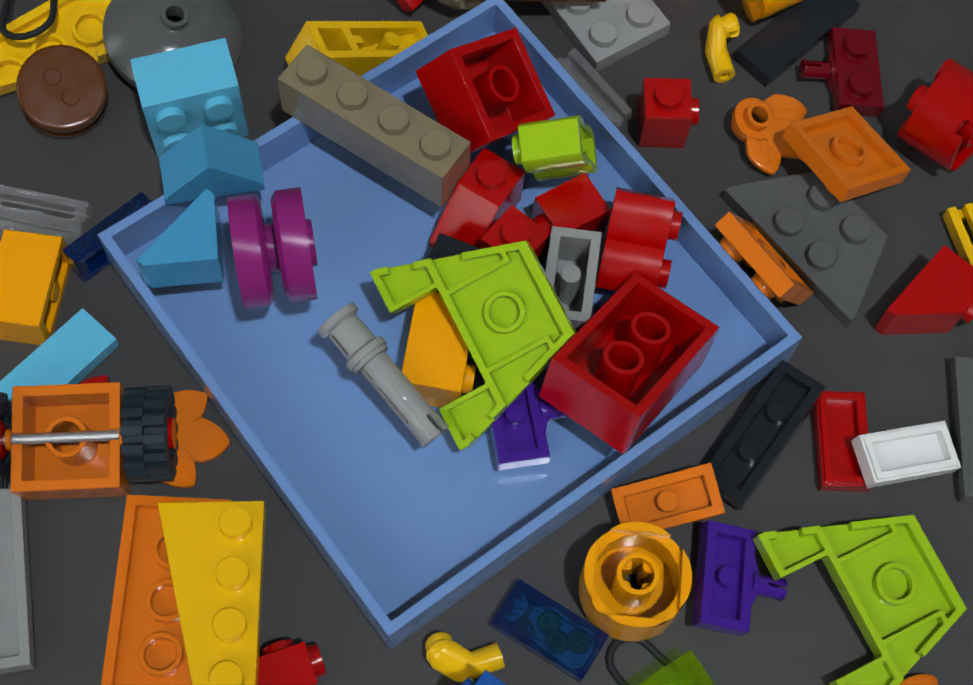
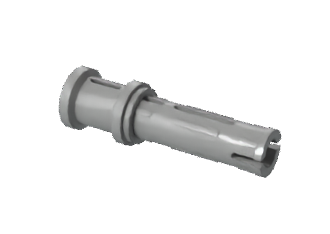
[317,302,449,448]

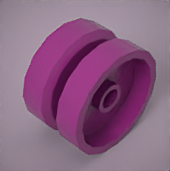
[227,187,318,310]

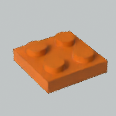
[782,106,911,203]
[715,211,814,306]

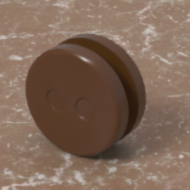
[16,45,108,139]

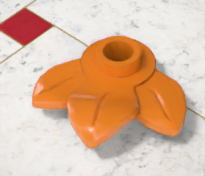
[731,94,807,176]
[161,390,230,489]

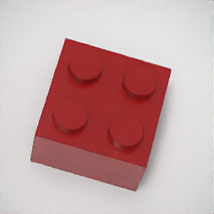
[415,28,556,154]

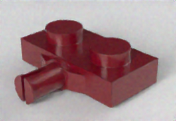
[799,27,884,117]

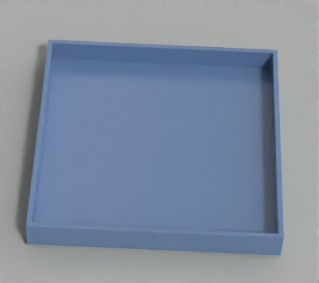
[98,0,802,650]

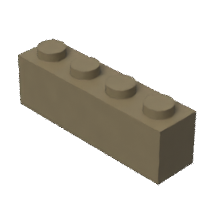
[277,45,471,208]

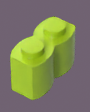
[512,115,598,181]

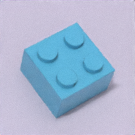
[130,38,249,157]

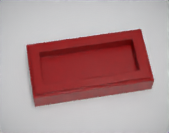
[813,391,873,492]

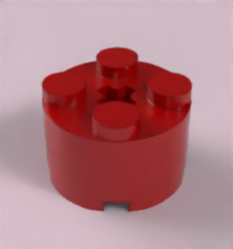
[897,58,973,171]

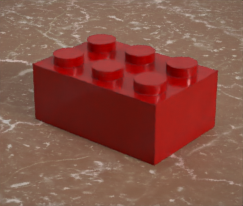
[539,272,719,455]

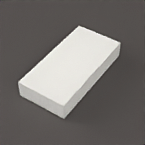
[851,421,962,488]

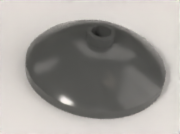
[103,0,242,88]

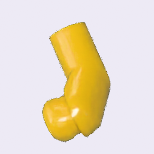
[705,13,740,83]
[425,632,505,683]

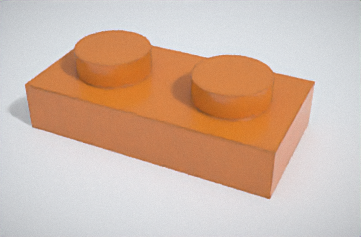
[611,463,726,530]

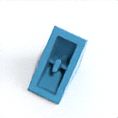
[159,124,265,205]
[136,188,224,288]

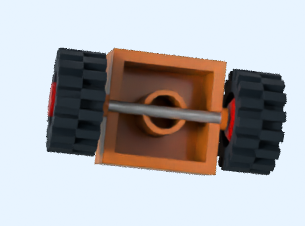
[0,382,179,501]

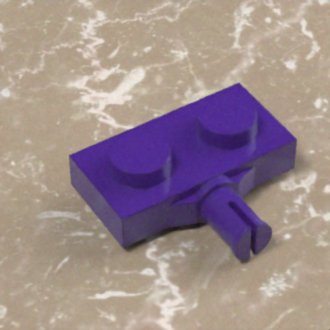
[479,373,568,471]
[692,520,788,636]

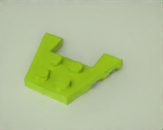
[369,241,577,451]
[752,515,967,685]

